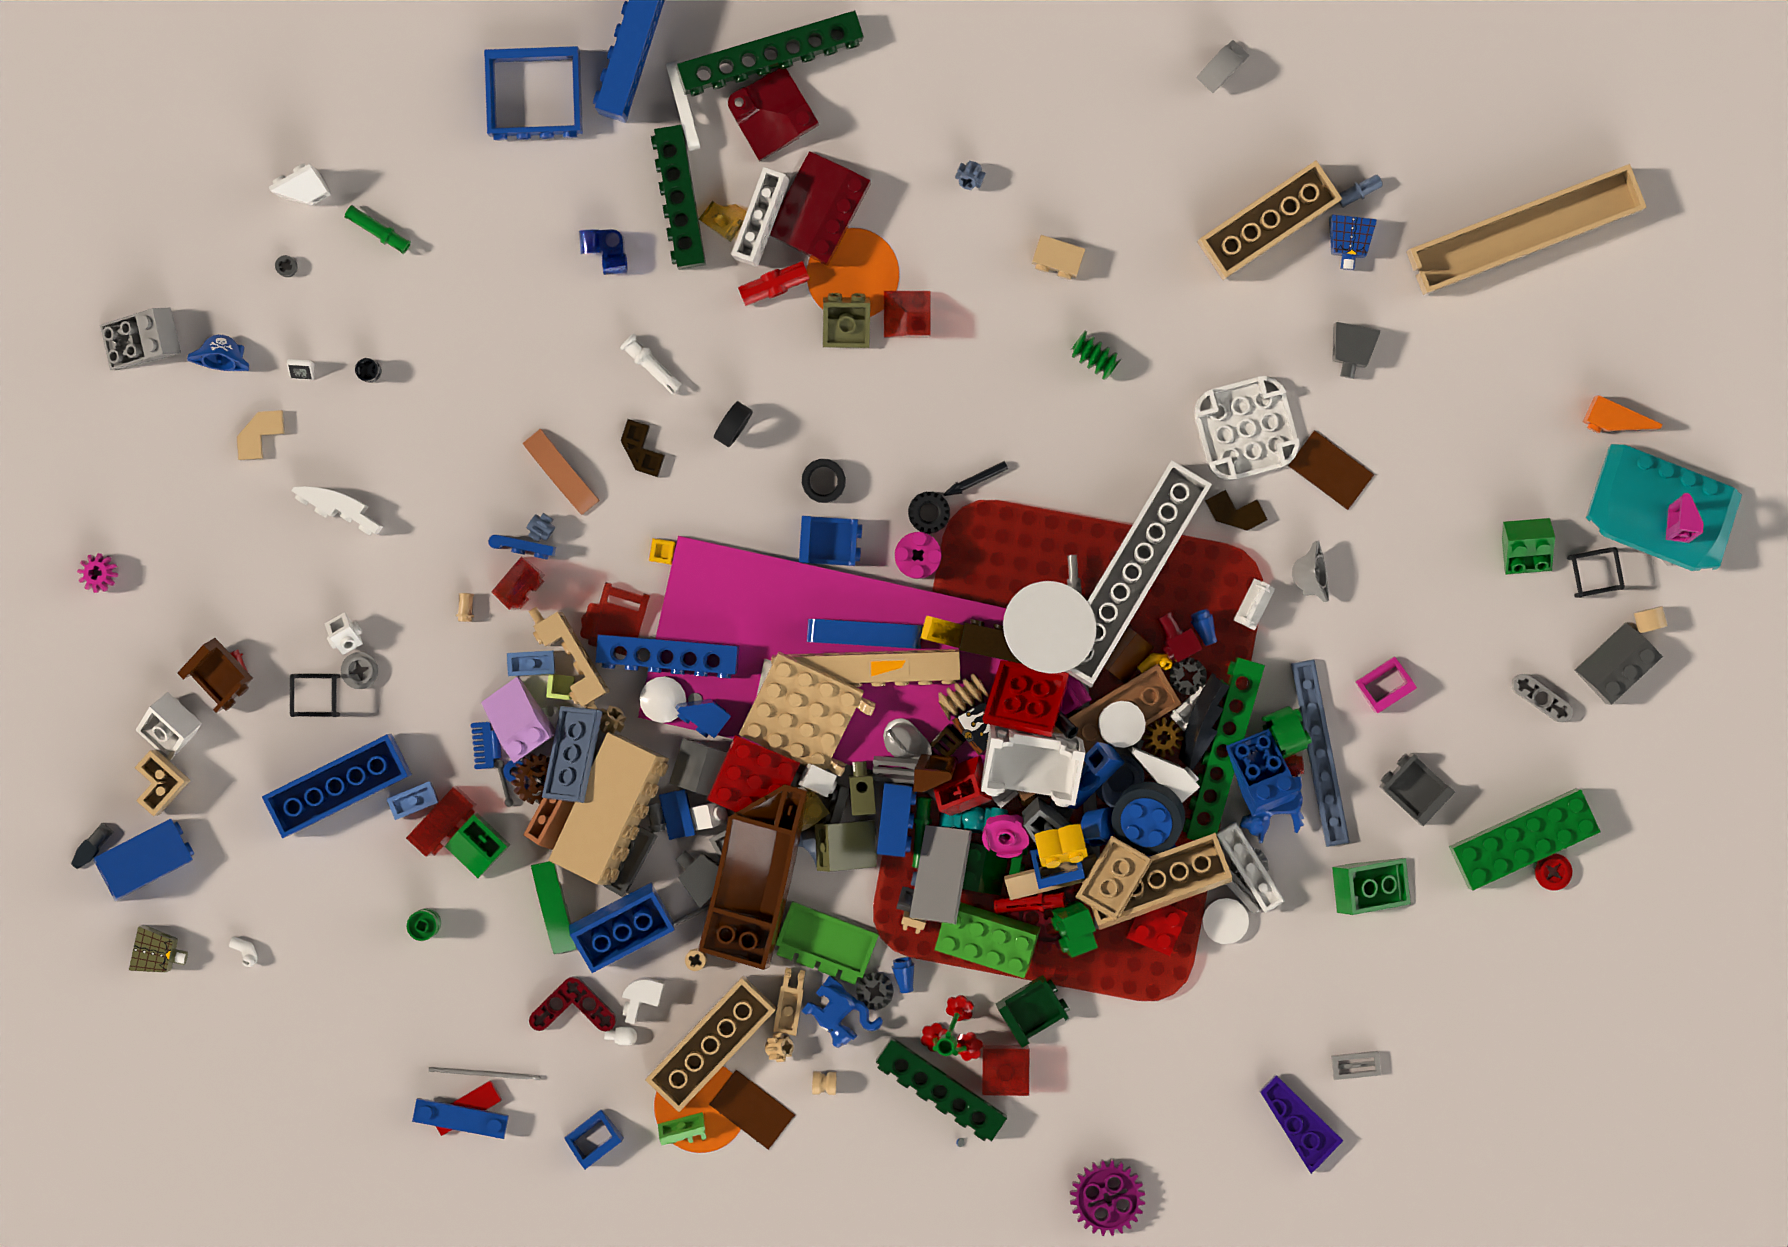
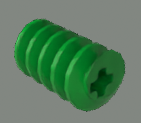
[1071,330,1122,380]

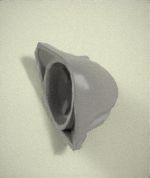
[1292,541,1329,602]

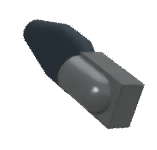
[71,823,114,869]

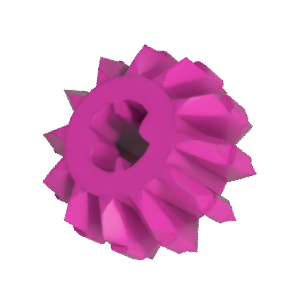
[77,553,118,593]

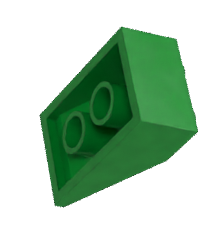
[1332,858,1411,915]

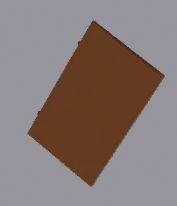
[1288,430,1374,510]
[709,1070,795,1150]

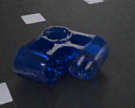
[579,229,628,275]

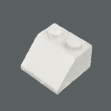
[136,692,202,761]

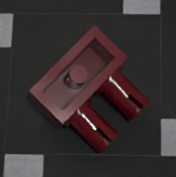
[1157,612,1203,662]

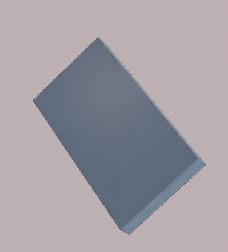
[542,706,602,803]

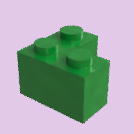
[1051,900,1098,958]

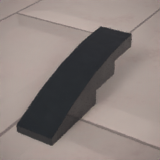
[1179,673,1230,770]

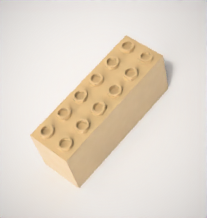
[548,732,669,885]

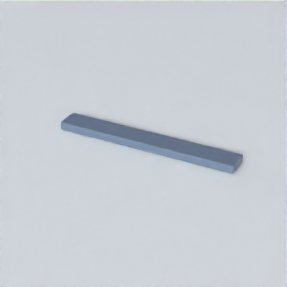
[1291,659,1350,847]

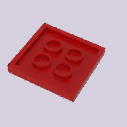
[982,660,1069,737]
[707,735,800,812]

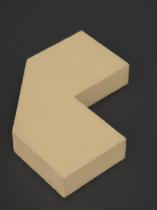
[237,410,284,460]

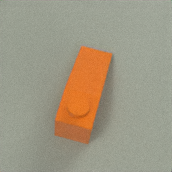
[1583,395,1663,433]

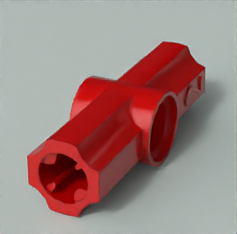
[738,261,810,306]

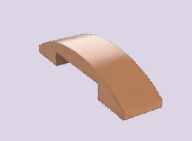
[522,429,600,515]

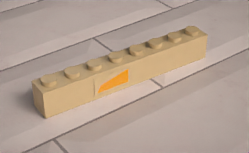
[771,649,961,687]

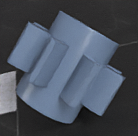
[955,160,986,190]
[526,513,555,542]

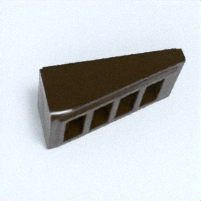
[930,723,966,756]

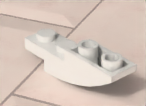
[291,486,383,535]

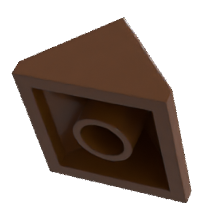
[1104,626,1154,684]

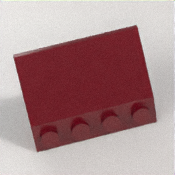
[770,151,871,266]

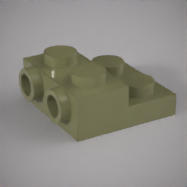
[823,293,870,348]

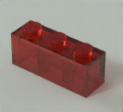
[406,786,477,857]

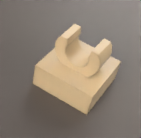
[901,911,926,934]

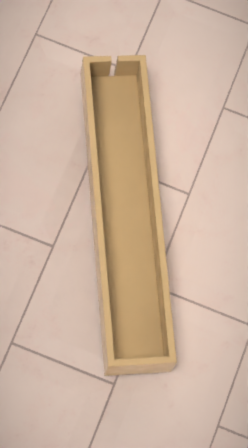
[1406,164,1647,295]

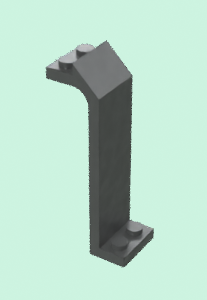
[669,739,850,826]

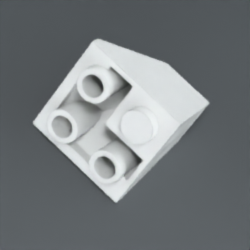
[269,164,331,206]

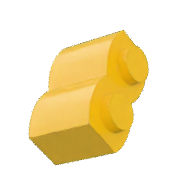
[1034,824,1088,868]

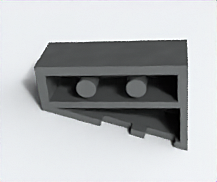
[1022,796,1092,854]

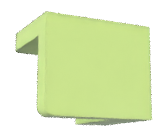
[546,674,575,700]

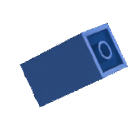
[93,819,194,901]

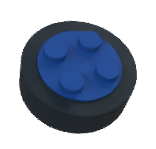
[1111,782,1185,856]

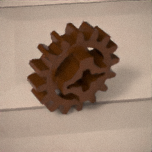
[511,753,550,805]

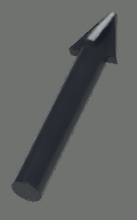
[943,461,1008,496]

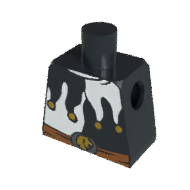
[951,702,990,755]

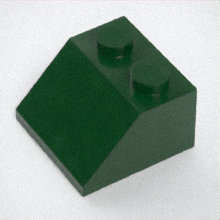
[962,841,1008,895]

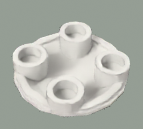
[640,676,687,723]

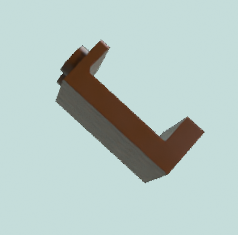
[177,638,253,713]

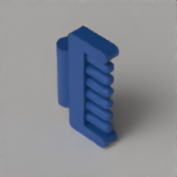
[470,722,502,769]

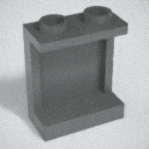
[1379,753,1455,826]

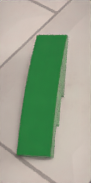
[531,861,577,954]

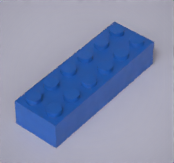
[593,0,665,123]
[262,733,412,838]

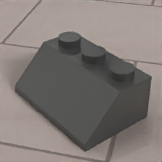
[1574,622,1663,705]

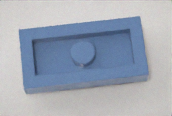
[507,650,555,676]
[387,781,439,820]

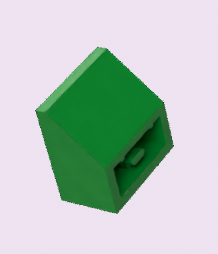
[1502,518,1555,575]
[444,813,510,878]

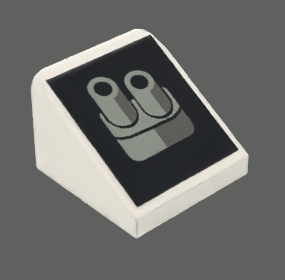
[287,359,315,380]

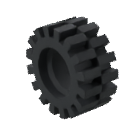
[908,491,950,534]

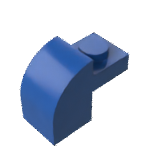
[1081,807,1115,847]

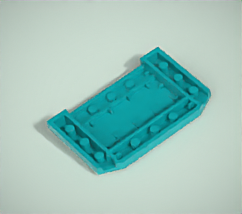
[1586,444,1742,571]

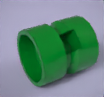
[406,908,441,941]

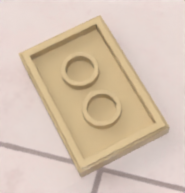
[1076,836,1153,921]

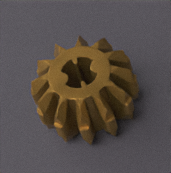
[1143,717,1184,757]

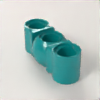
[939,806,1008,835]

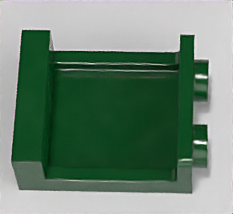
[995,975,1070,1048]

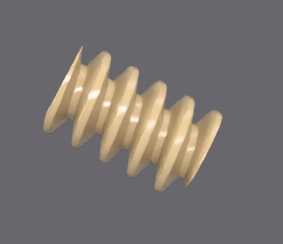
[938,674,989,721]

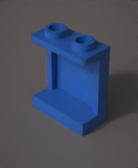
[799,516,862,566]

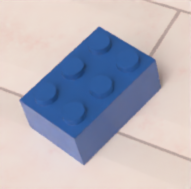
[877,782,916,857]

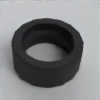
[714,401,753,447]
[802,459,846,503]

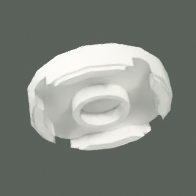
[1098,701,1146,748]
[1202,898,1249,944]

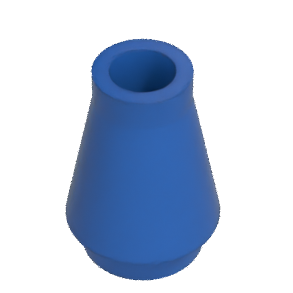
[1191,609,1217,646]
[892,957,914,993]

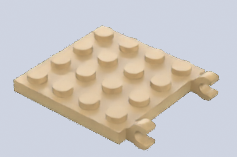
[739,651,876,776]

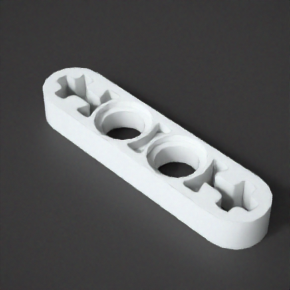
[666,61,701,151]

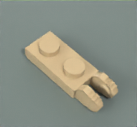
[773,967,805,1036]

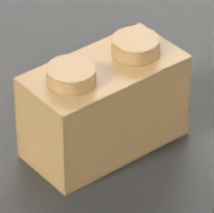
[1032,235,1085,280]

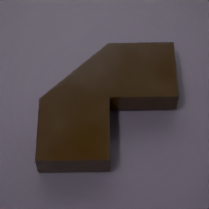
[620,419,665,477]
[1205,490,1268,531]

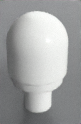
[604,1026,637,1046]

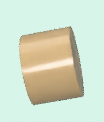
[1634,606,1668,633]

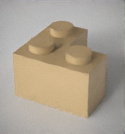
[135,749,191,816]

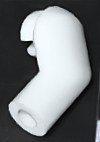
[229,936,258,967]

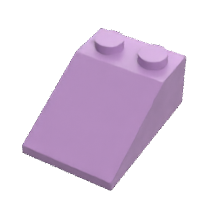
[481,676,556,763]

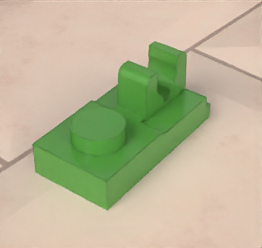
[658,1112,706,1145]

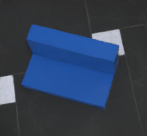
[659,789,697,840]

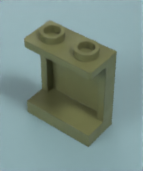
[815,820,877,872]

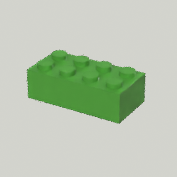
[935,902,1041,978]

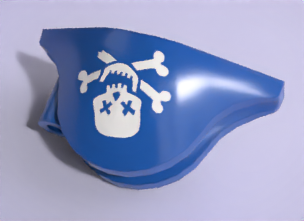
[187,334,249,371]

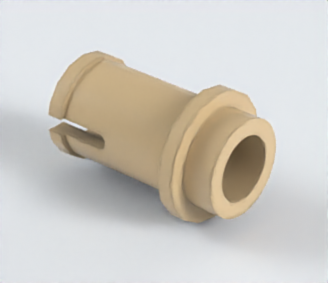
[456,593,474,622]

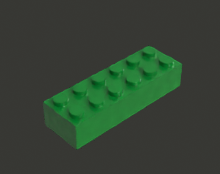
[1449,788,1601,891]

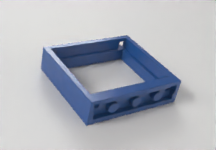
[484,46,583,141]

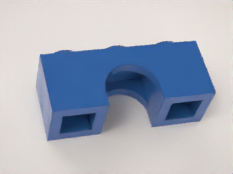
[1067,742,1125,809]

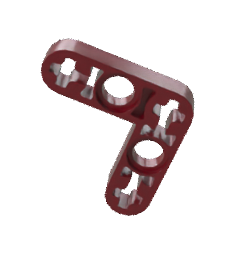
[529,976,617,1032]

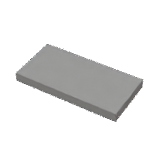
[910,825,972,924]

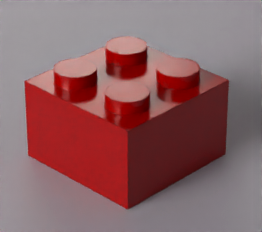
[1125,904,1188,956]

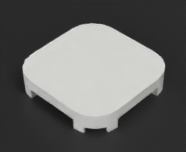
[1194,376,1299,480]

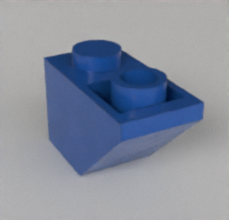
[675,699,731,738]

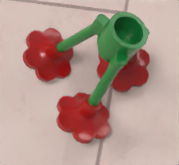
[921,995,983,1061]

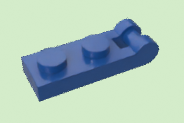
[488,535,556,560]

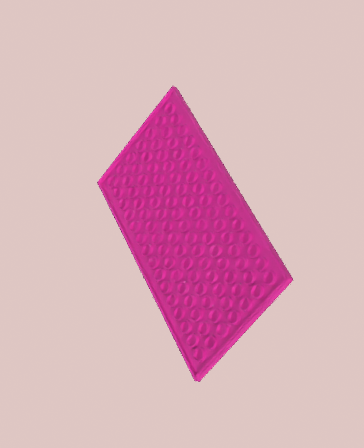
[638,536,1012,770]

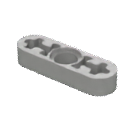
[1511,674,1573,722]

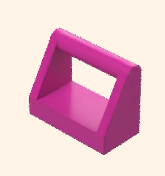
[1666,493,1704,543]
[1355,656,1417,713]

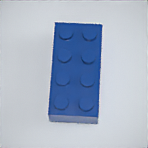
[569,882,675,973]

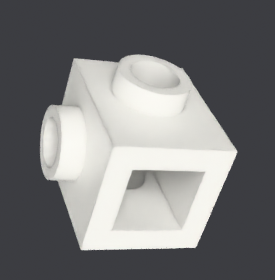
[324,612,363,655]

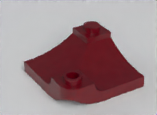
[728,68,819,162]

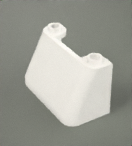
[981,725,1085,807]

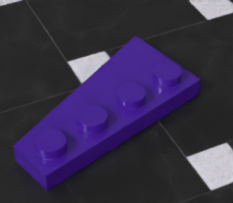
[1260,1075,1343,1174]

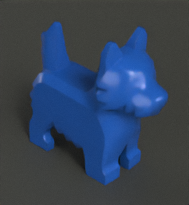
[1240,777,1304,843]

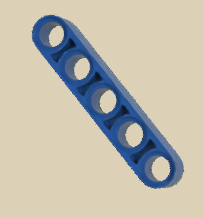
[807,619,922,649]

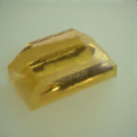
[699,201,747,242]

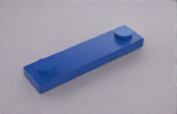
[412,1098,509,1139]

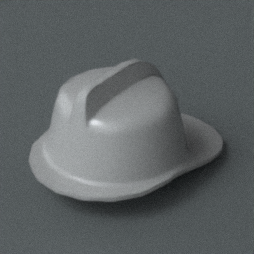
[883,718,932,770]

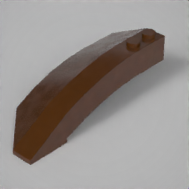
[698,784,808,970]

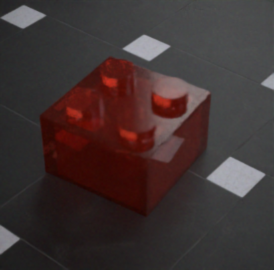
[982,1045,1030,1096]

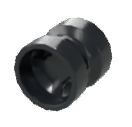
[355,358,382,383]

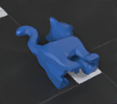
[802,976,883,1048]

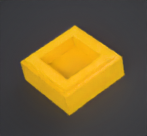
[649,538,676,565]

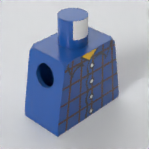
[1329,214,1377,270]

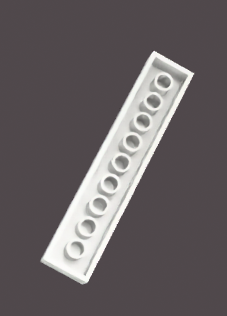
[1065,460,1212,687]

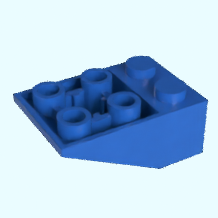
[1226,729,1299,816]

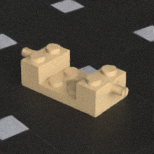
[528,607,610,710]

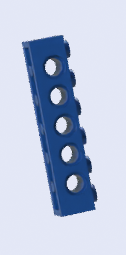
[595,635,740,679]

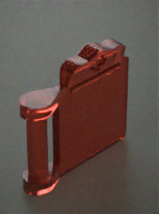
[580,582,650,656]

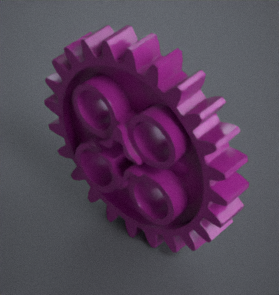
[1070,1159,1145,1236]

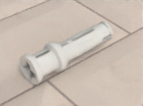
[620,334,682,395]

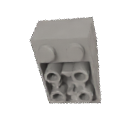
[100,307,181,370]

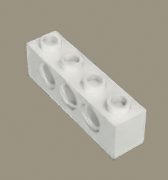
[731,167,790,267]

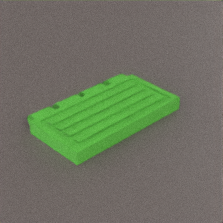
[776,901,879,985]

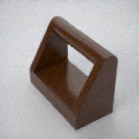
[913,754,958,792]

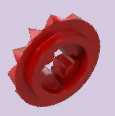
[1534,853,1573,891]

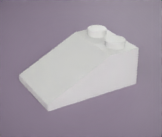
[1127,746,1200,802]

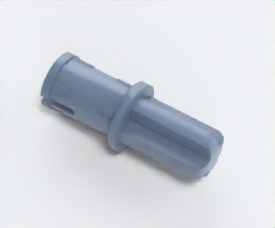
[1339,175,1383,208]

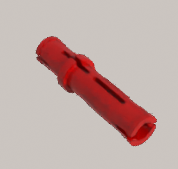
[994,892,1066,914]

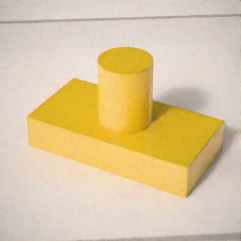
[921,615,964,648]

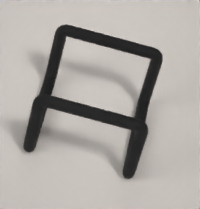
[1567,547,1625,598]
[290,674,340,717]

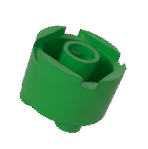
[1261,706,1312,759]

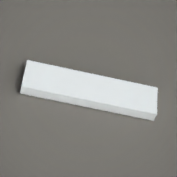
[1217,821,1285,913]

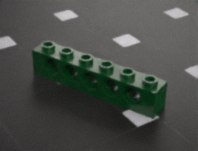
[651,124,706,270]
[876,1037,1007,1142]

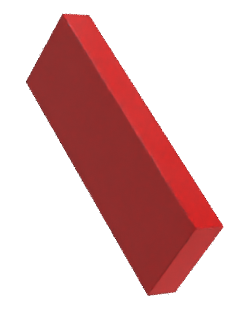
[436,1080,502,1136]

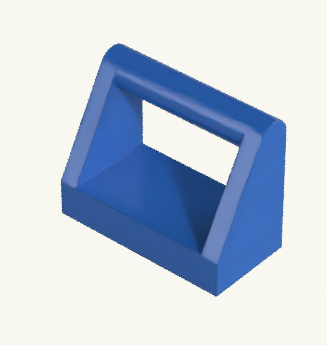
[1030,849,1085,889]
[564,1109,624,1170]

